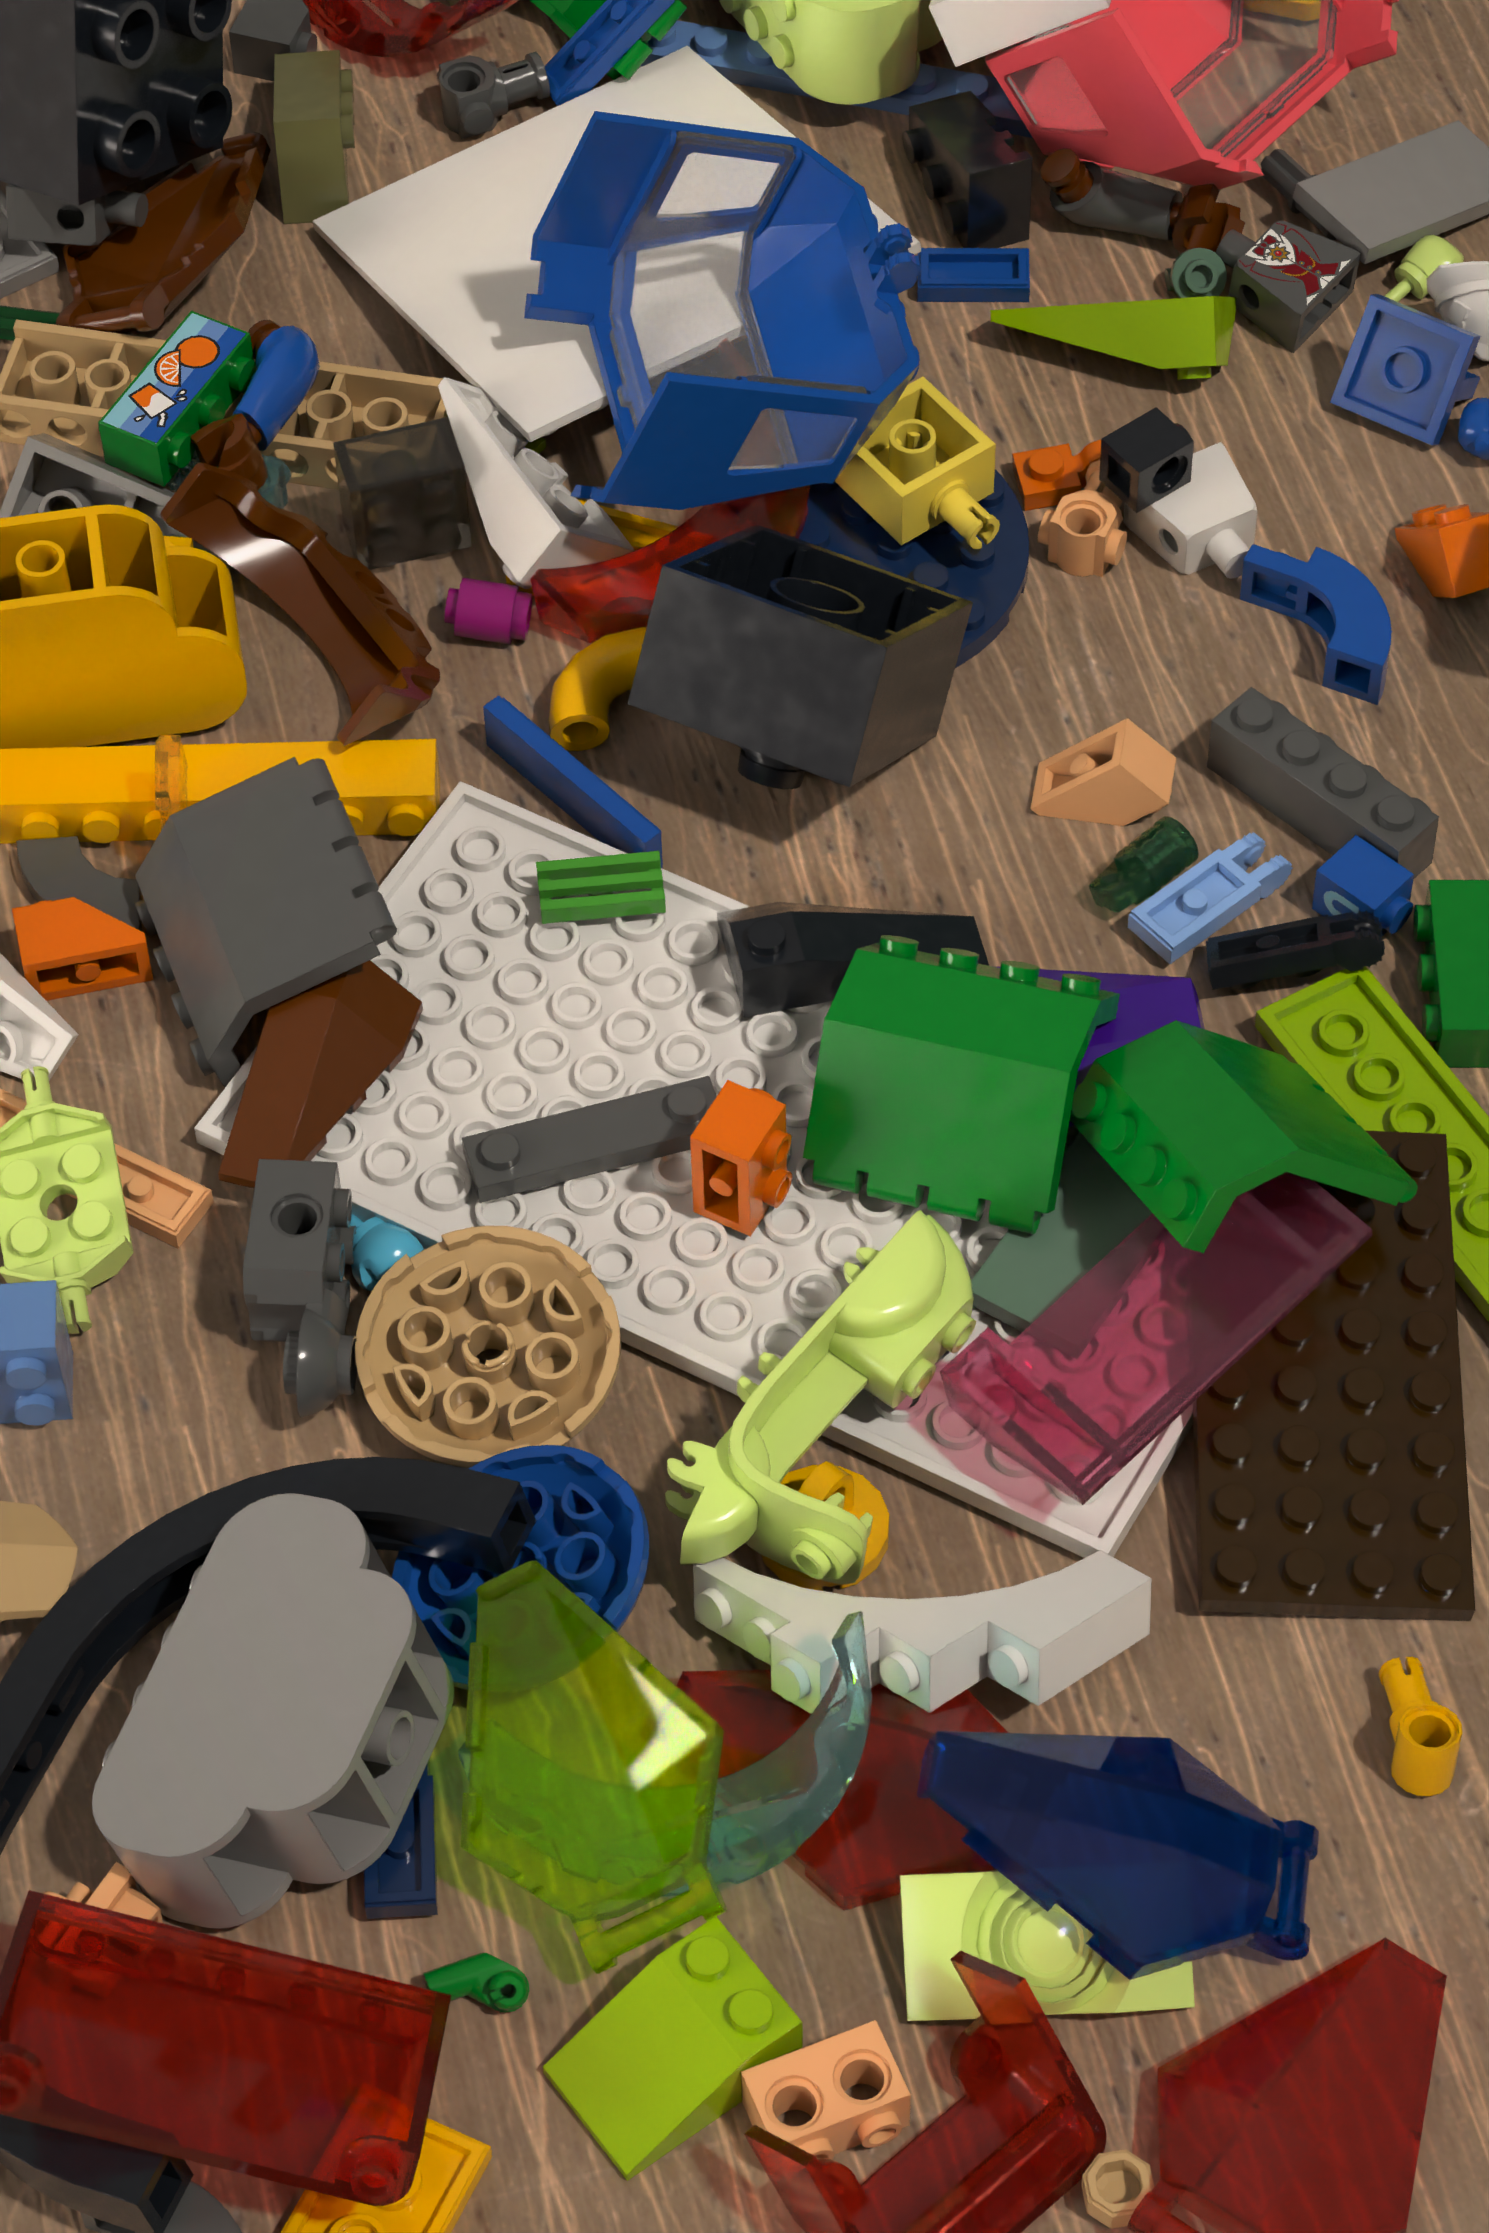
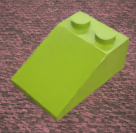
[543,1916,803,2181]

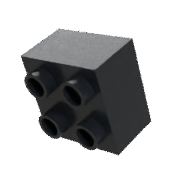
[0,0,232,206]

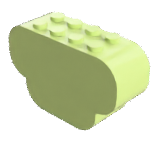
[719,0,943,105]

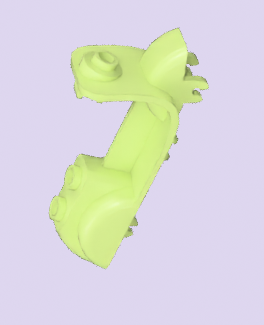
[665,1210,976,1585]

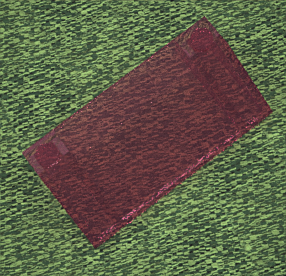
[940,1172,1373,1505]

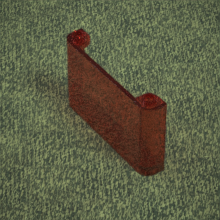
[0,1890,451,2206]

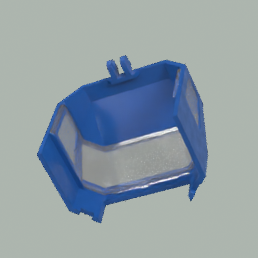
[524,111,922,510]

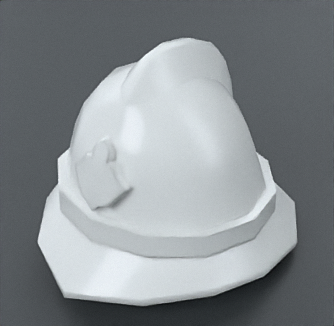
[1427,261,1489,361]

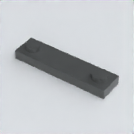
[462,1076,717,1203]

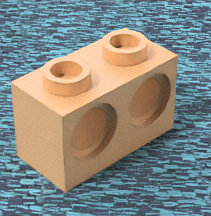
[741,2020,911,2178]

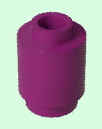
[444,578,533,644]

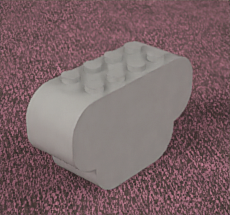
[92,1493,454,1928]

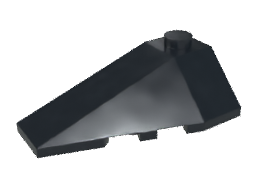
[717,902,989,1017]

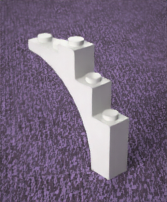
[693,1550,1152,1720]

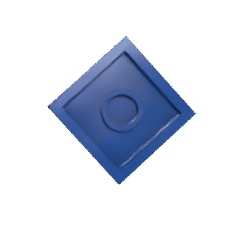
[1330,294,1481,445]

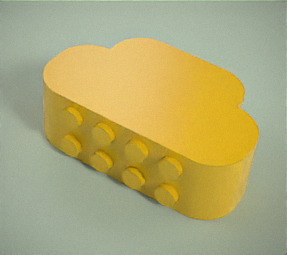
[0,505,247,749]

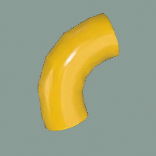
[548,627,647,751]

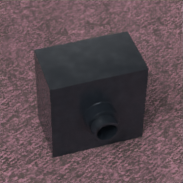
[628,524,973,789]

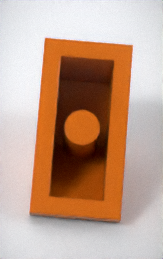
[12,897,153,1001]

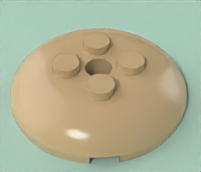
[355,1226,621,1468]

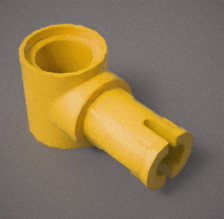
[1379,1657,1462,1796]

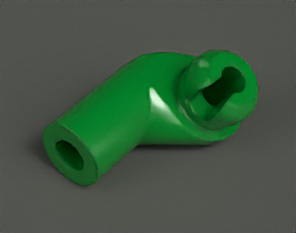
[423,1953,530,2013]

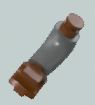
[1040,148,1245,254]

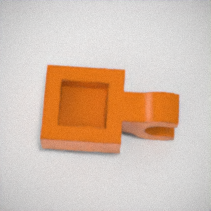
[1012,440,1101,511]

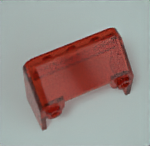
[744,1950,1107,2233]

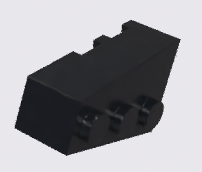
[902,91,1033,248]

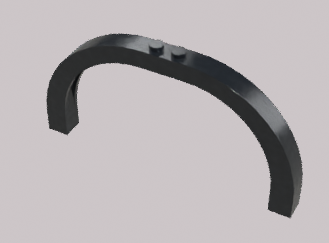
[0,1457,536,2233]

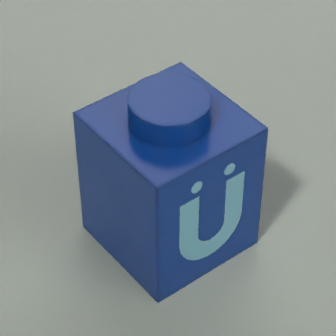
[1312,835,1414,936]

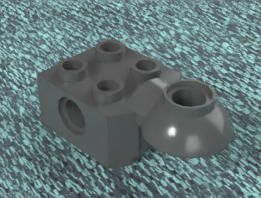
[243,1159,357,1418]

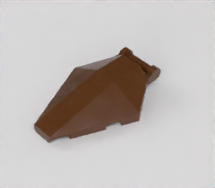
[56,132,271,334]

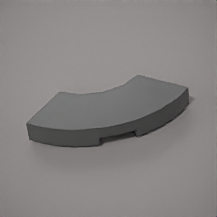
[17,836,142,931]

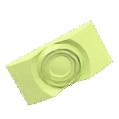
[900,1862,1195,2021]

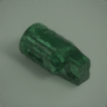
[1089,816,1199,912]

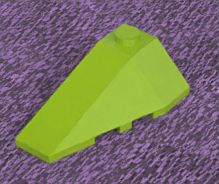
[990,296,1236,380]

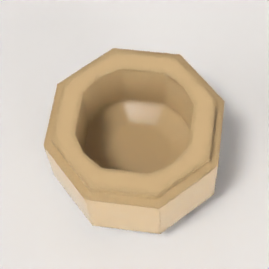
[1082,2149,1155,2229]

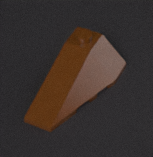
[218,960,423,1189]

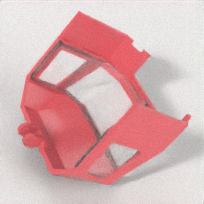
[985,0,1399,190]

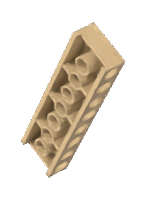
[0,319,454,503]

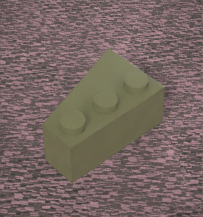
[273,50,355,224]

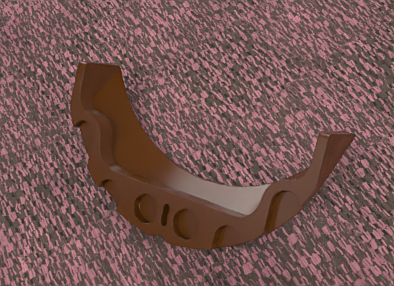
[160,463,440,746]

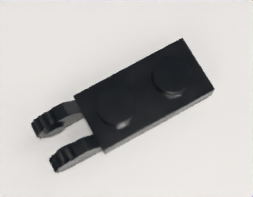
[1206,910,1385,990]

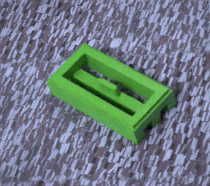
[536,851,666,924]

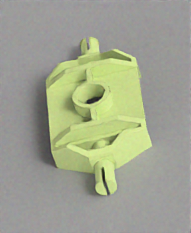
[0,1066,134,1334]

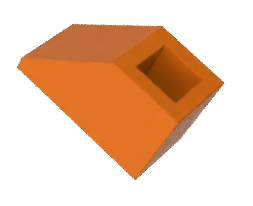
[1394,504,1489,598]

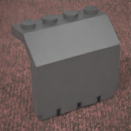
[135,757,397,1087]

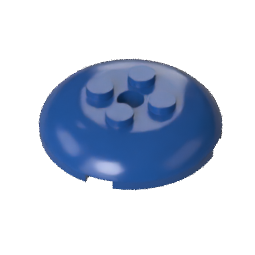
[392,1445,649,1694]

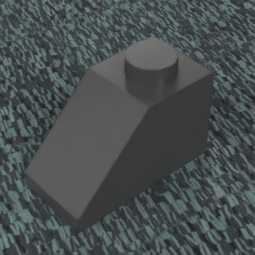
[229,0,318,81]

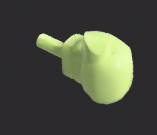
[1384,235,1464,302]

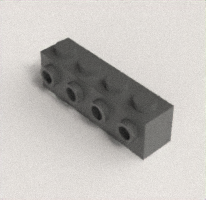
[1207,687,1439,879]

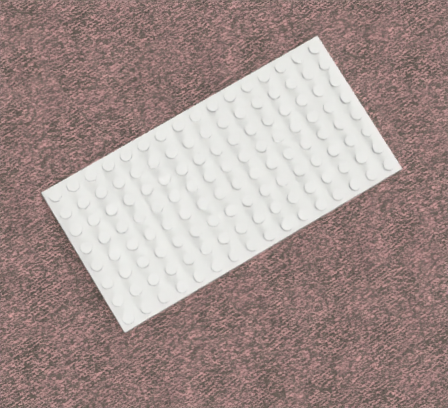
[194,781,1193,1558]

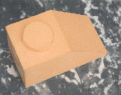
[1030,718,1176,826]

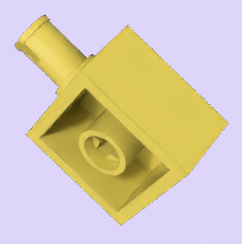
[835,376,1000,549]

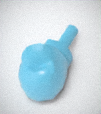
[350,1214,424,1292]

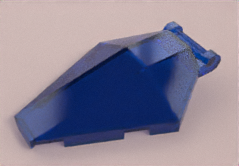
[917,1731,1319,1980]

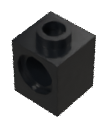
[1099,407,1194,513]

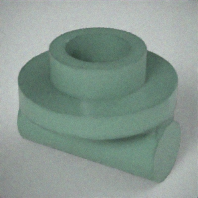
[1164,248,1227,298]

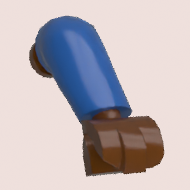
[190,320,320,491]

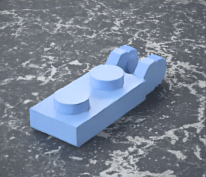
[1127,832,1293,964]

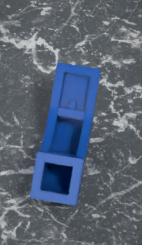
[1240,544,1392,705]

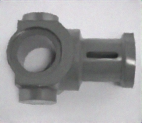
[437,52,550,139]

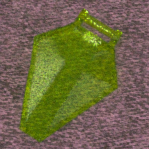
[461,1561,727,1974]

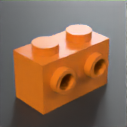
[690,1080,792,1237]

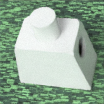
[1123,442,1257,579]

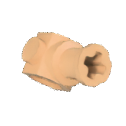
[1038,460,1127,577]

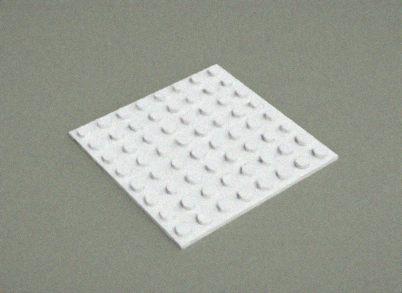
[312,46,921,442]

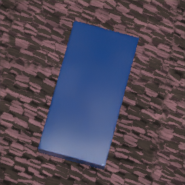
[917,248,1030,302]

